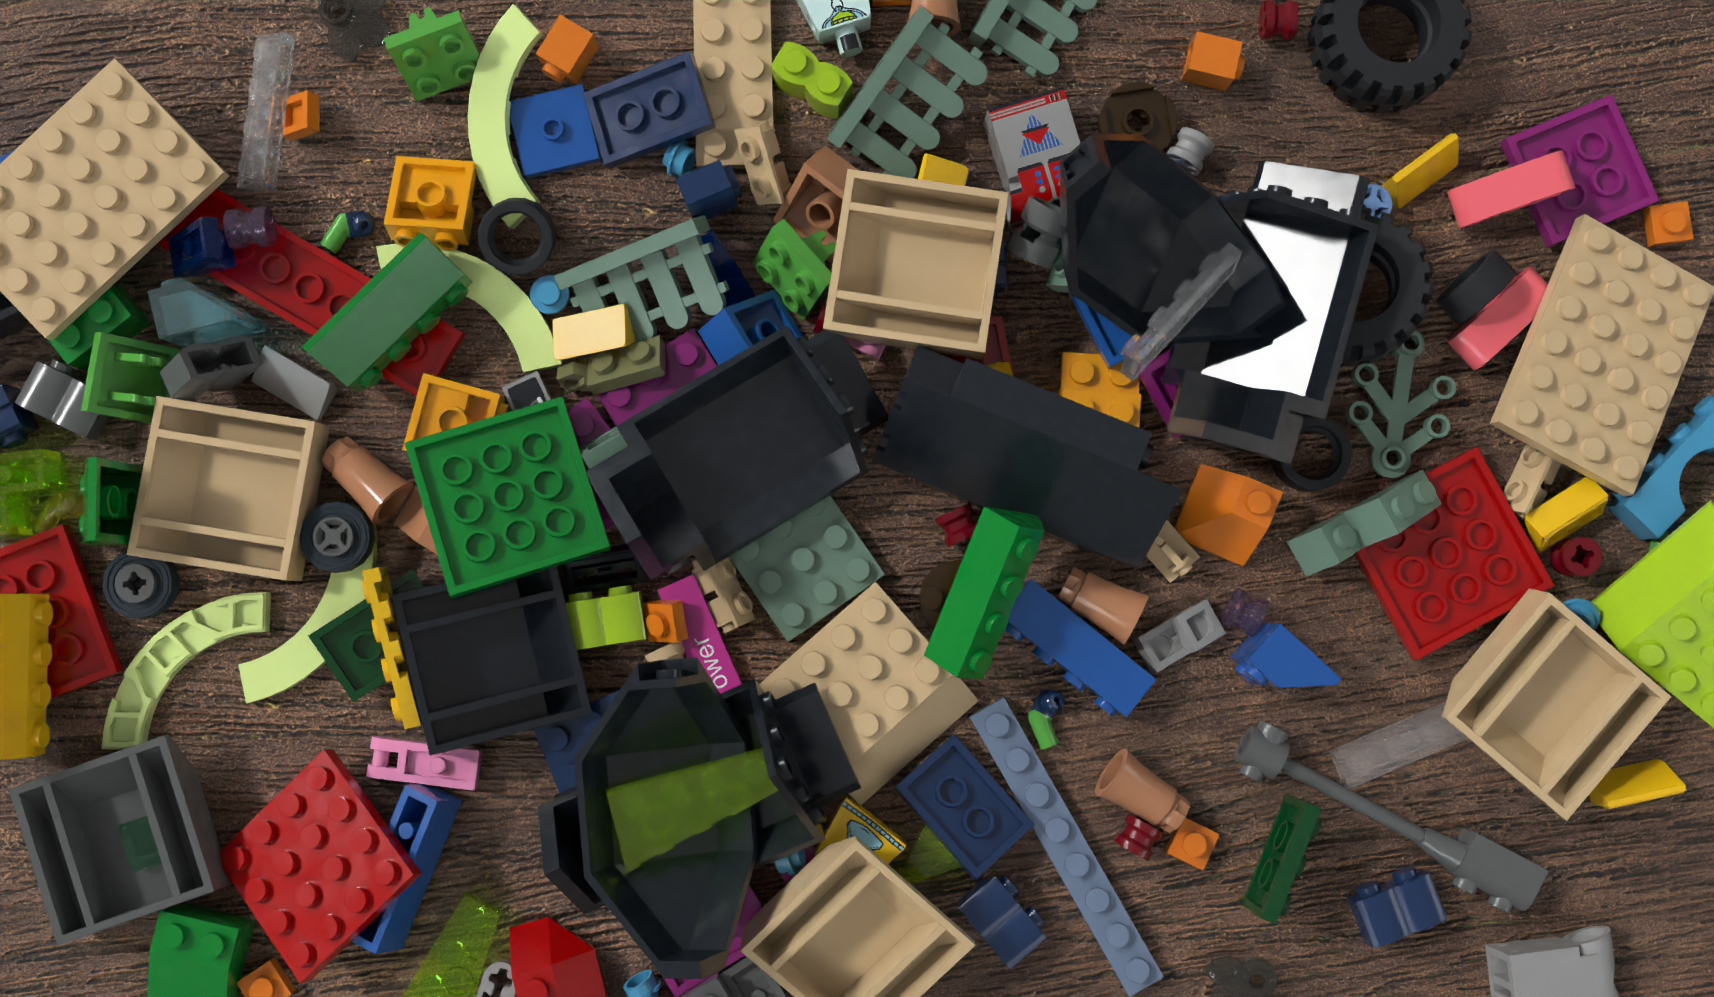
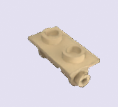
[734,120,792,205]
[1503,444,1563,521]
[1146,520,1200,583]
[692,557,756,634]

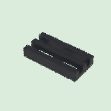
[562,544,648,595]

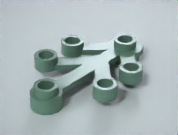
[1345,330,1456,478]

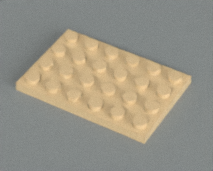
[0,58,230,341]
[1490,214,1714,497]

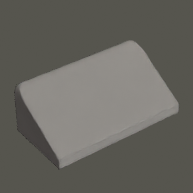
[251,345,339,421]

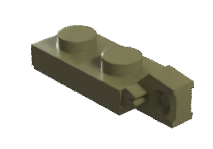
[557,335,666,395]

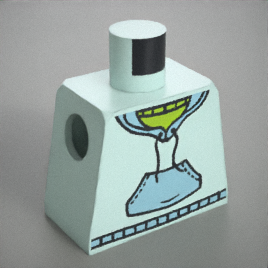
[796,0,871,58]

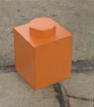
[536,15,599,85]
[1181,31,1245,91]

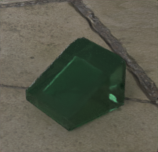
[118,816,162,872]

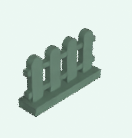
[965,0,1097,79]
[827,4,988,178]
[554,215,730,352]

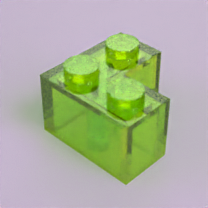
[0,449,68,539]

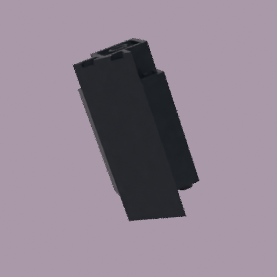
[1162,161,1379,464]
[586,325,888,580]
[872,345,1183,569]
[538,679,861,914]

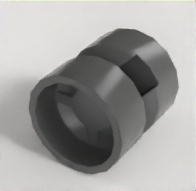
[1005,196,1061,269]

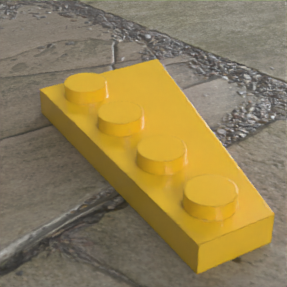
[362,567,422,729]

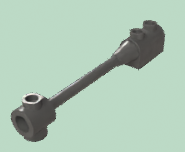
[1234,720,1549,914]

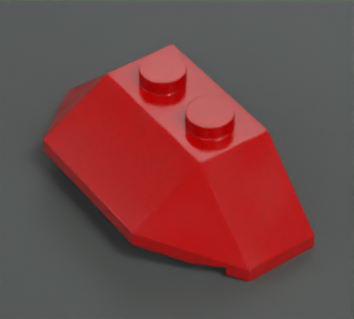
[510,916,608,997]

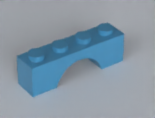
[1606,395,1714,540]

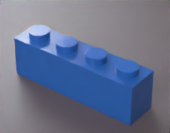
[1005,579,1157,717]
[352,784,462,954]

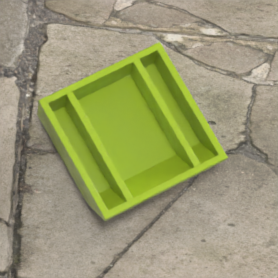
[1591,500,1714,728]

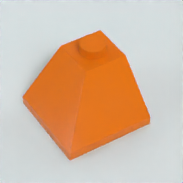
[1174,464,1283,567]

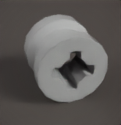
[1166,127,1215,176]

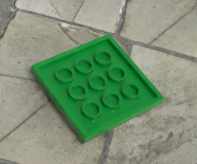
[404,396,611,599]

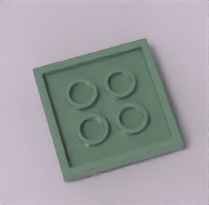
[729,496,885,642]

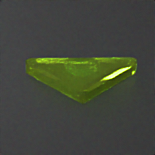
[900,824,962,884]

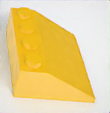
[0,594,53,760]

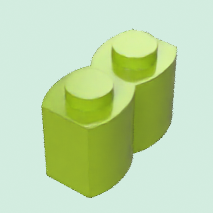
[771,42,853,119]
[565,585,648,650]

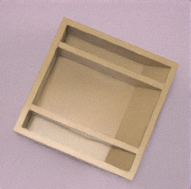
[823,169,1009,360]
[127,396,330,581]
[759,582,979,806]
[1442,589,1671,821]
[740,836,976,997]

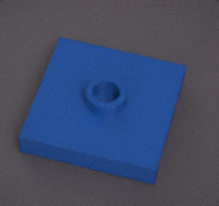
[510,84,602,179]

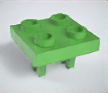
[384,7,481,101]
[752,219,836,321]
[81,332,180,424]

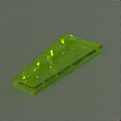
[606,748,778,873]
[401,891,501,997]

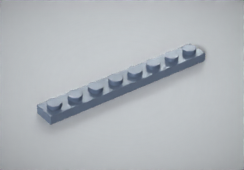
[969,697,1164,997]

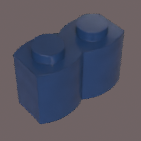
[675,159,742,220]
[1347,866,1448,948]
[956,872,1047,970]

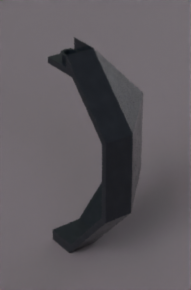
[1059,134,1286,346]
[574,657,758,979]

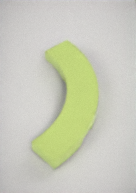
[468,4,544,229]
[376,243,563,374]
[238,520,377,703]
[102,592,271,749]

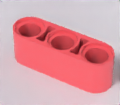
[1447,150,1576,229]
[1447,266,1548,370]

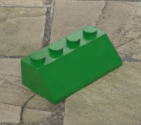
[302,232,472,392]
[924,506,1045,679]

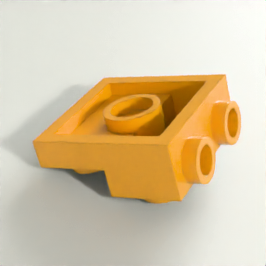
[384,156,477,251]
[1059,352,1141,427]
[402,373,510,451]

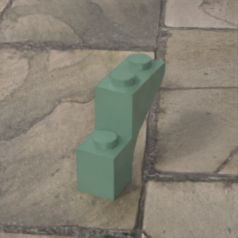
[1287,469,1442,576]

